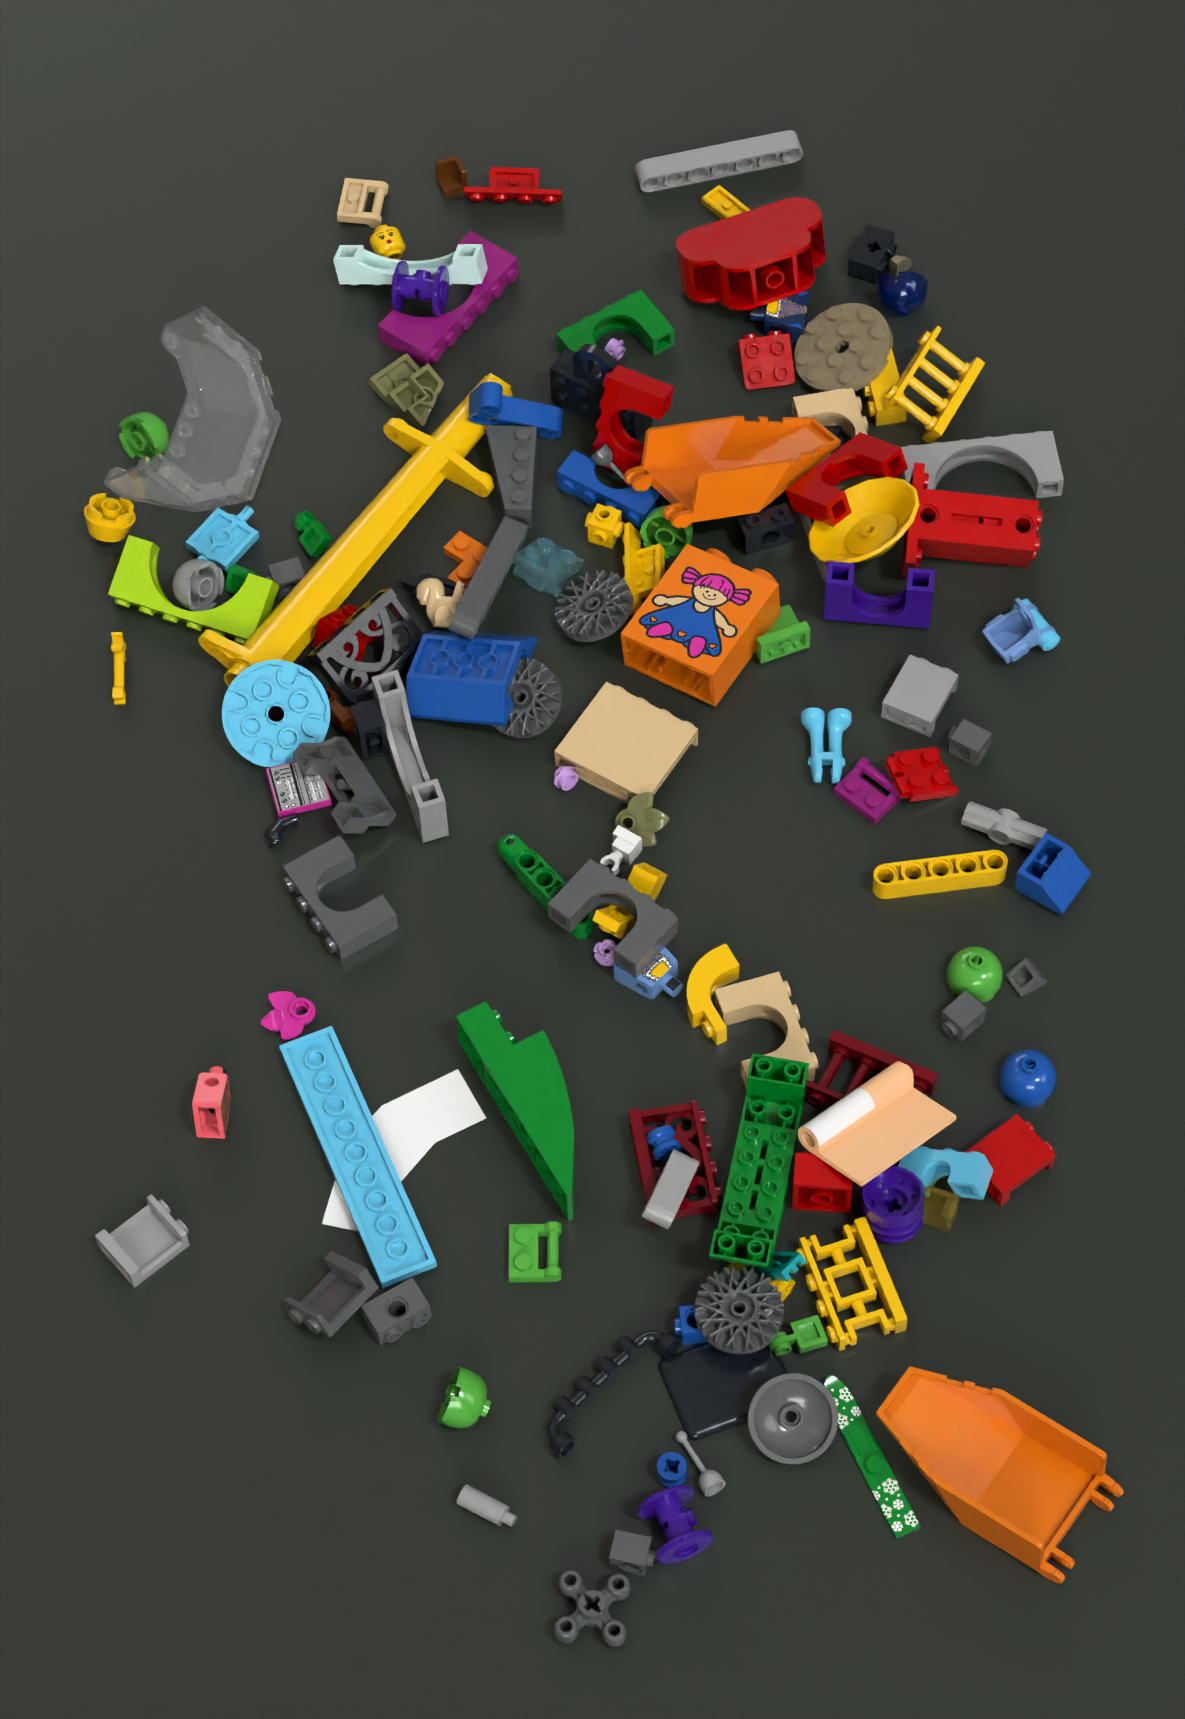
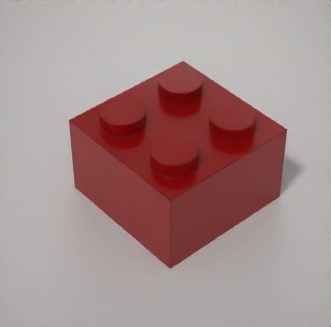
[792,1151,853,1214]

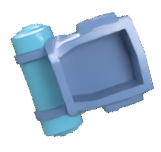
[982,598,1060,664]

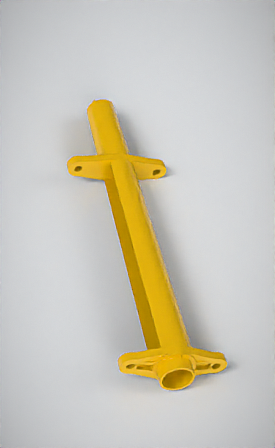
[198,373,513,688]

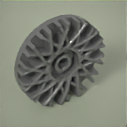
[555,570,633,642]
[492,657,562,739]
[694,1265,784,1354]

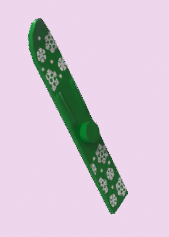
[824,1375,921,1539]

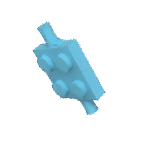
[185,505,259,572]

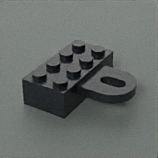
[550,344,653,441]

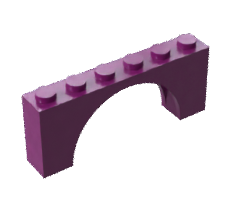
[378,231,519,367]

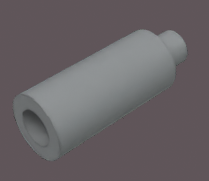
[457,1484,517,1527]

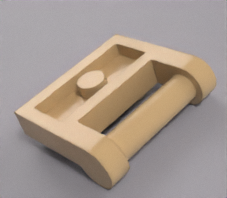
[337,178,389,228]

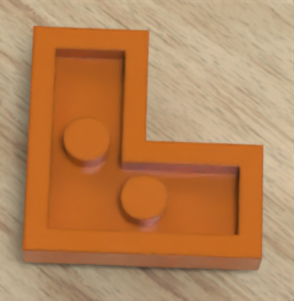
[443,531,488,586]

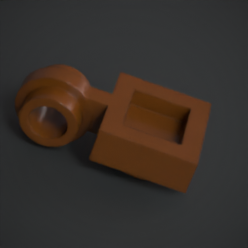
[324,688,353,737]

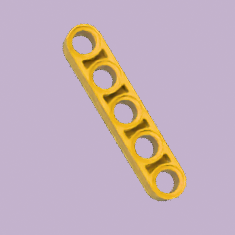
[872,850,1008,899]

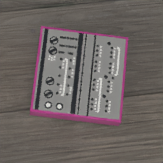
[266,761,332,818]

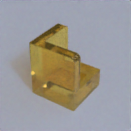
[922,1185,960,1233]

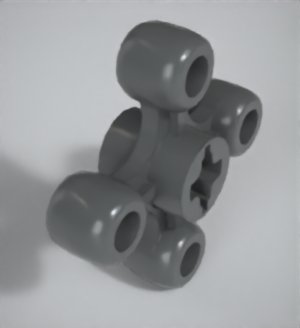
[554,1570,631,1647]

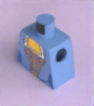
[613,947,683,999]

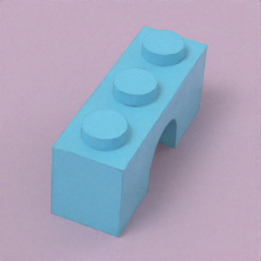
[898,1146,993,1200]

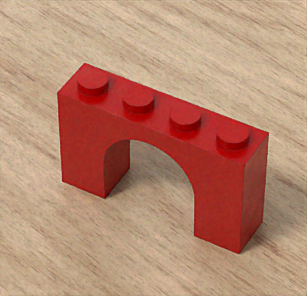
[592,365,674,475]
[786,432,908,527]

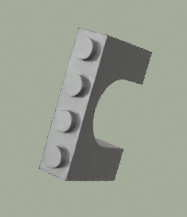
[282,835,398,960]
[548,859,678,978]

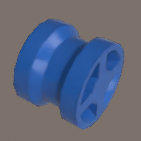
[647,1125,682,1160]
[657,1452,687,1488]

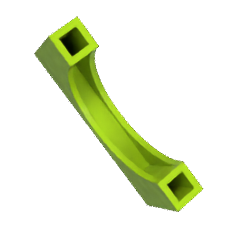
[108,535,279,645]

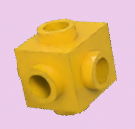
[585,503,625,549]

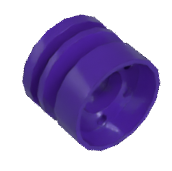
[862,1166,924,1244]

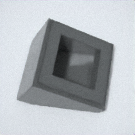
[1005,957,1048,997]

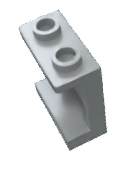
[881,655,959,737]
[95,1194,189,1288]

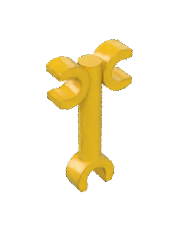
[111,632,127,705]

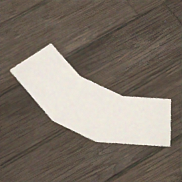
[322,1069,486,1231]

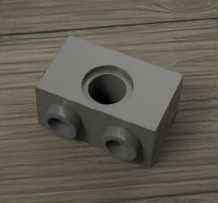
[361,1277,432,1345]

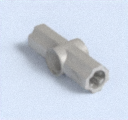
[961,801,1047,850]

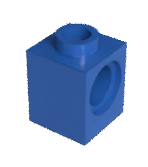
[674,1305,708,1346]

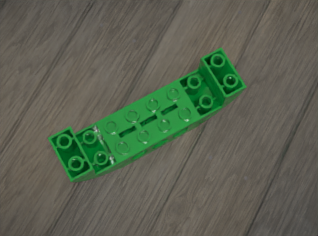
[709,1053,809,1269]

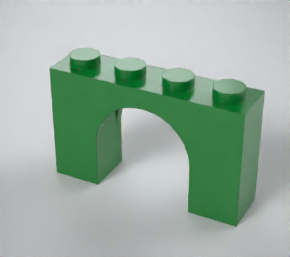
[556,290,674,364]

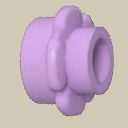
[604,338,626,361]
[554,766,579,791]
[593,939,617,966]

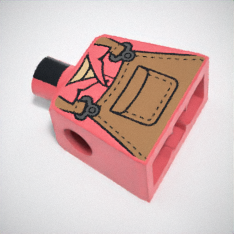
[192,1066,231,1139]

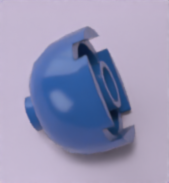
[999,1049,1056,1108]

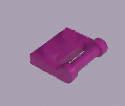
[833,757,901,824]

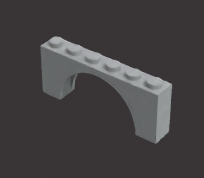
[901,431,1064,498]
[371,670,449,843]

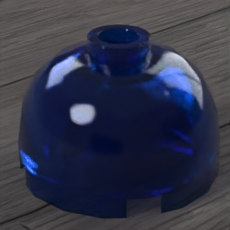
[877,271,928,316]

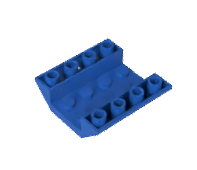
[406,629,538,726]

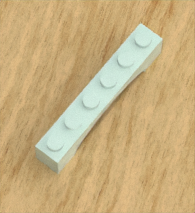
[333,244,488,285]

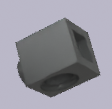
[266,557,305,600]
[947,719,992,767]
[940,990,986,1042]
[609,1530,656,1576]

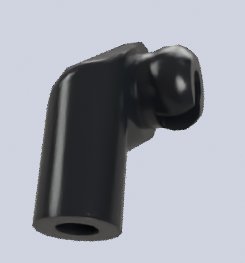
[265,813,299,846]

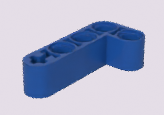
[468,382,563,439]

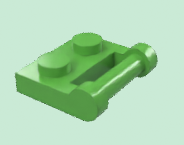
[509,1221,562,1283]

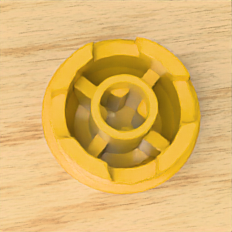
[84,493,136,542]

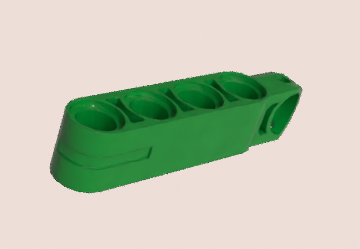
[496,834,593,939]

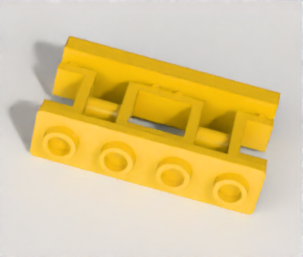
[795,1216,908,1351]

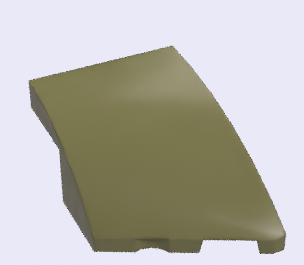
[367,353,444,429]

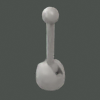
[675,1431,726,1497]

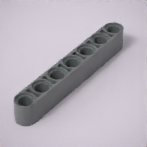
[448,515,529,640]

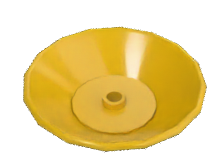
[808,477,920,563]

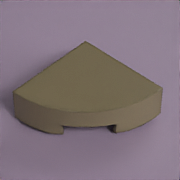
[889,255,912,280]

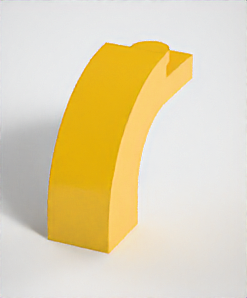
[592,862,667,940]
[687,943,740,1045]

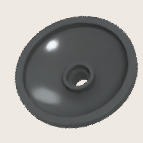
[747,1373,838,1464]

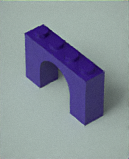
[824,561,935,628]

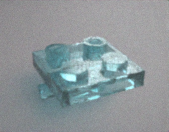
[512,537,584,597]

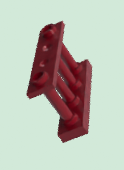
[805,1030,938,1108]

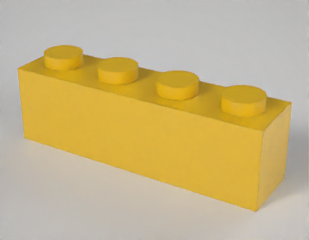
[862,348,907,426]

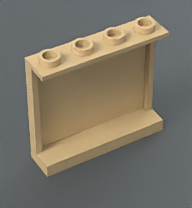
[554,682,698,806]

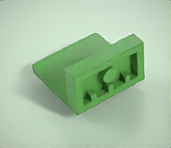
[755,605,810,664]

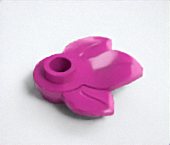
[260,991,316,1041]

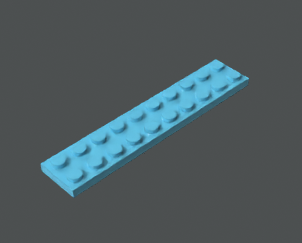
[279,1026,437,1288]

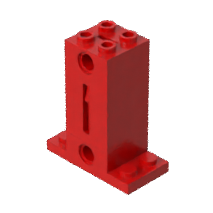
[900,463,1042,580]

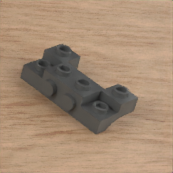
[292,736,397,834]

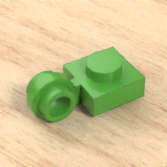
[768,1315,828,1356]

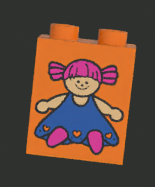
[621,544,781,707]

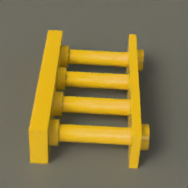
[882,326,985,444]

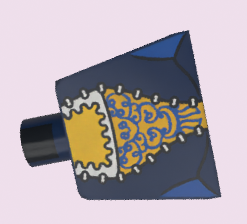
[750,292,810,343]

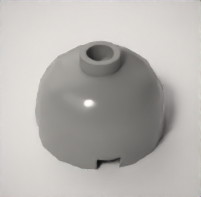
[172,559,224,611]

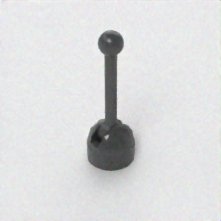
[590,443,632,488]

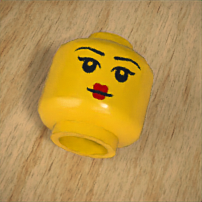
[369,225,406,260]

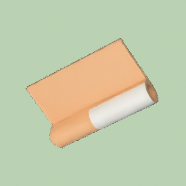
[798,1061,956,1187]

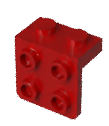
[736,331,795,390]
[311,605,381,662]

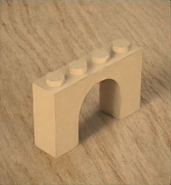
[792,388,876,489]
[714,972,819,1087]

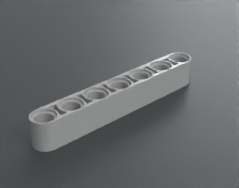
[634,130,804,192]

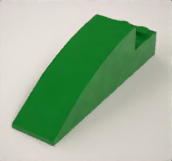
[456,1001,576,1221]

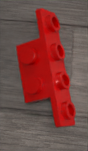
[463,167,563,204]

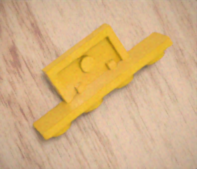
[622,522,665,617]

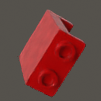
[965,1114,1055,1206]

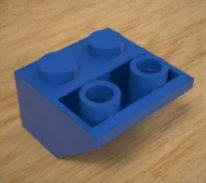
[1014,833,1091,916]

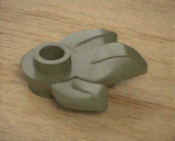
[615,792,670,847]

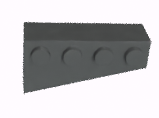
[485,425,538,528]

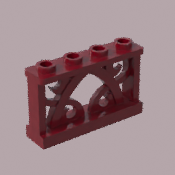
[628,1100,723,1226]

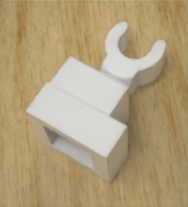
[600,825,643,876]

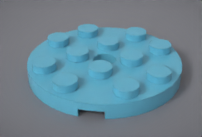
[222,660,330,768]

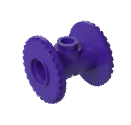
[391,261,449,316]
[637,1485,713,1565]

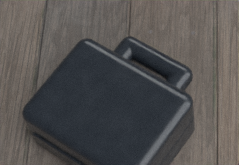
[658,1342,788,1441]

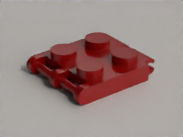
[884,747,959,802]

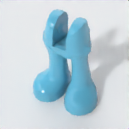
[801,707,852,784]

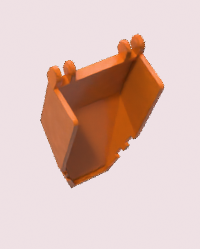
[623,416,841,528]
[876,1366,1124,1584]

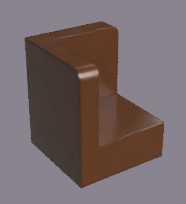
[435,154,467,198]

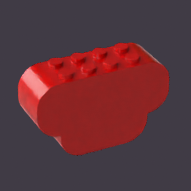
[676,197,826,310]

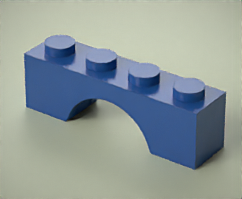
[557,450,661,528]

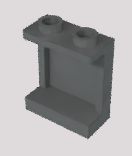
[284,1251,379,1338]

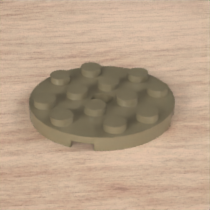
[794,303,893,393]

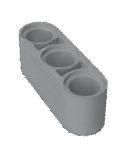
[641,1149,699,1230]

